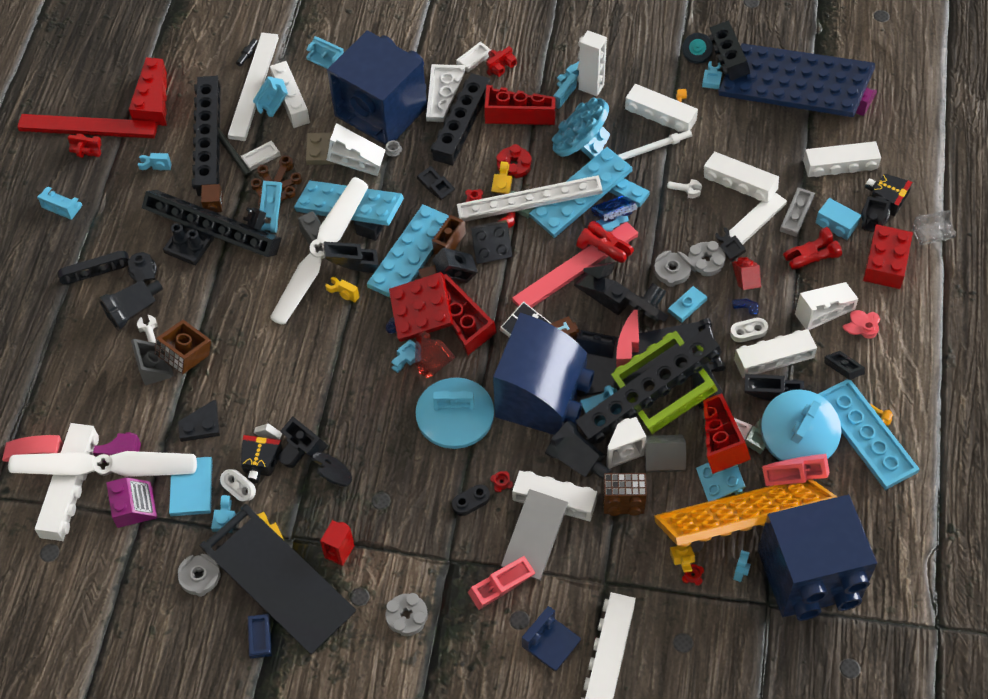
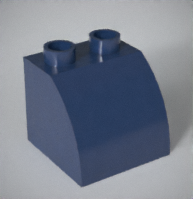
[493,313,594,435]

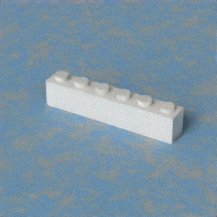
[35,423,99,541]
[581,592,636,699]

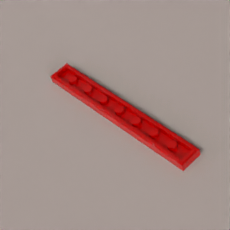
[17,114,158,138]

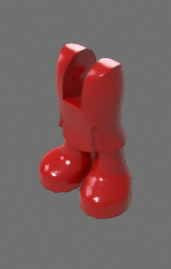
[576,221,634,263]
[783,227,842,270]

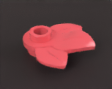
[842,310,880,339]

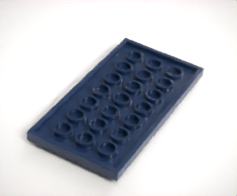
[718,43,875,117]

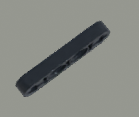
[57,251,129,284]

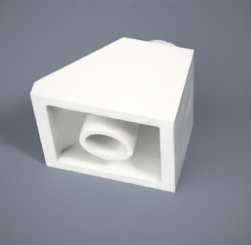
[606,417,646,469]

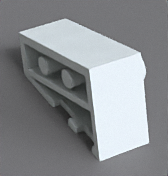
[326,123,385,176]
[795,282,858,330]

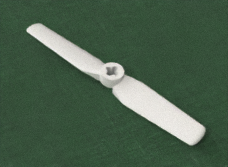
[270,177,368,324]
[8,451,197,477]

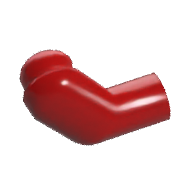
[497,211,516,228]

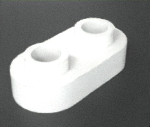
[730,318,768,342]
[220,469,256,501]

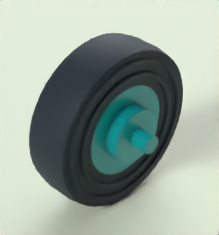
[682,33,713,64]

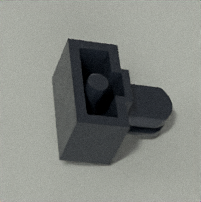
[278,416,328,468]

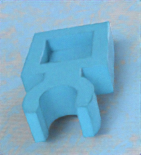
[557,61,579,87]
[702,61,722,89]
[596,212,629,232]
[733,550,751,582]

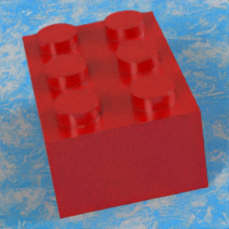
[863,224,913,289]

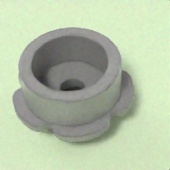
[385,140,402,157]

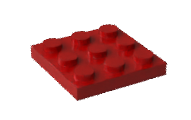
[389,272,453,342]

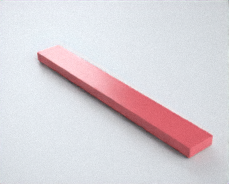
[512,222,638,308]

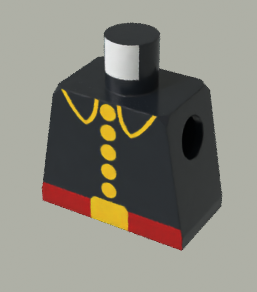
[865,174,913,217]
[241,435,283,483]

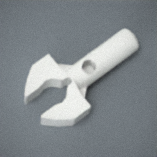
[667,179,702,198]
[137,315,158,343]

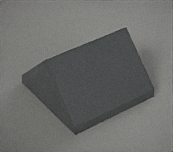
[131,339,174,386]
[644,434,686,473]

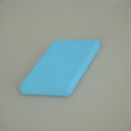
[169,457,212,516]

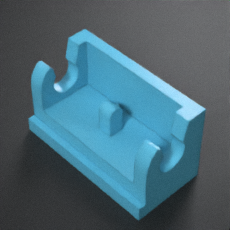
[306,36,344,69]
[253,77,288,117]
[37,187,83,220]

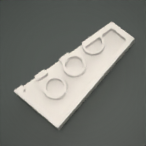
[426,64,466,122]

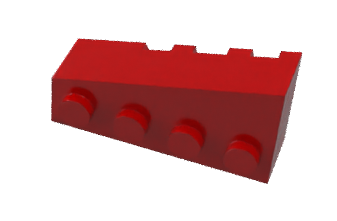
[129,57,167,126]
[485,85,555,125]
[444,274,497,355]
[703,393,751,474]

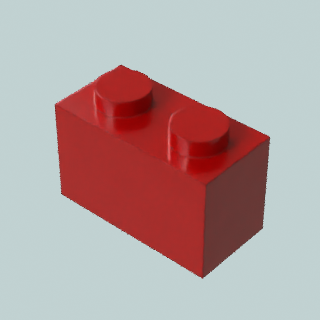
[320,520,355,566]

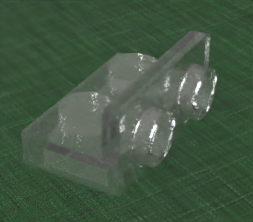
[912,210,956,245]

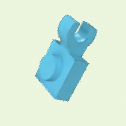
[138,153,172,170]
[391,339,424,373]
[211,495,236,533]

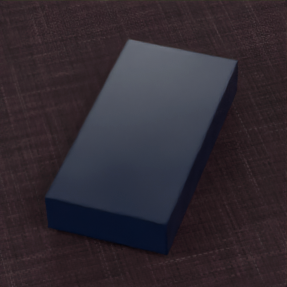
[248,614,271,659]

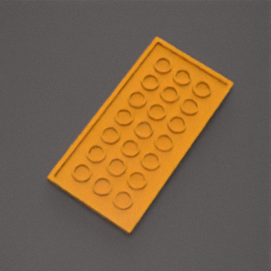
[654,479,837,547]

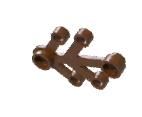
[251,155,302,208]

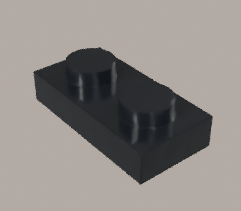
[824,351,865,380]

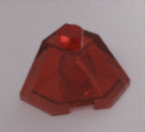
[415,331,456,378]

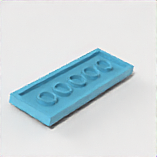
[529,147,632,238]
[294,180,404,226]
[367,204,449,297]
[818,379,920,490]

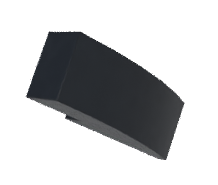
[323,241,378,273]
[745,374,804,401]

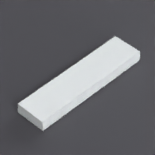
[729,193,787,245]

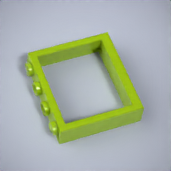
[611,331,718,434]

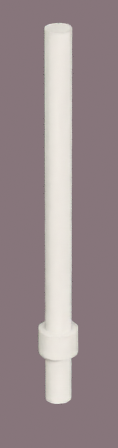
[618,130,692,160]

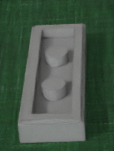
[780,188,815,237]

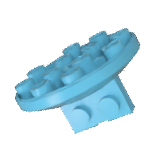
[552,97,610,160]
[416,378,494,449]
[761,390,841,461]

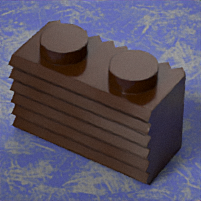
[432,215,466,255]

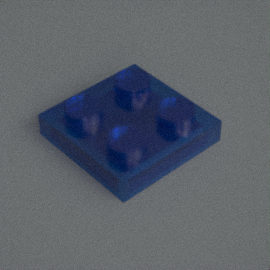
[591,195,638,222]

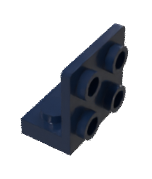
[522,606,581,671]

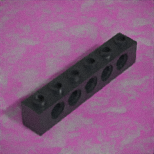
[431,73,491,166]

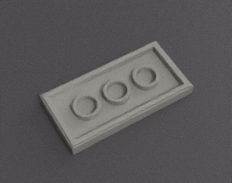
[501,489,568,581]

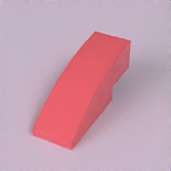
[616,310,639,368]
[2,435,63,462]
[762,454,830,486]
[468,556,535,610]

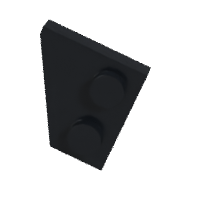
[178,400,220,442]

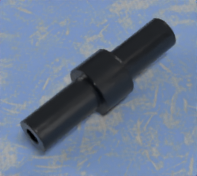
[236,38,258,67]

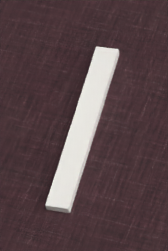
[228,33,279,141]
[457,175,603,221]

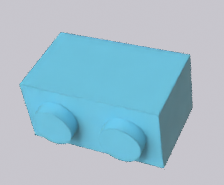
[815,198,861,240]

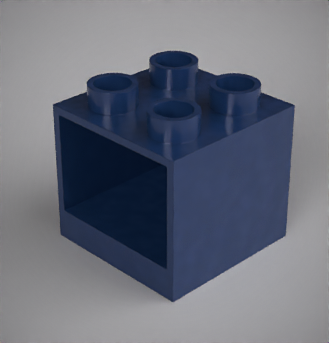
[327,30,427,145]
[758,495,877,621]

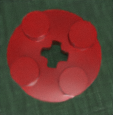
[496,144,532,178]

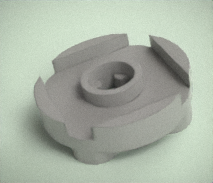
[688,241,725,276]
[654,251,691,287]
[178,554,221,596]
[385,593,428,636]

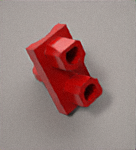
[486,46,517,77]
[67,133,102,157]

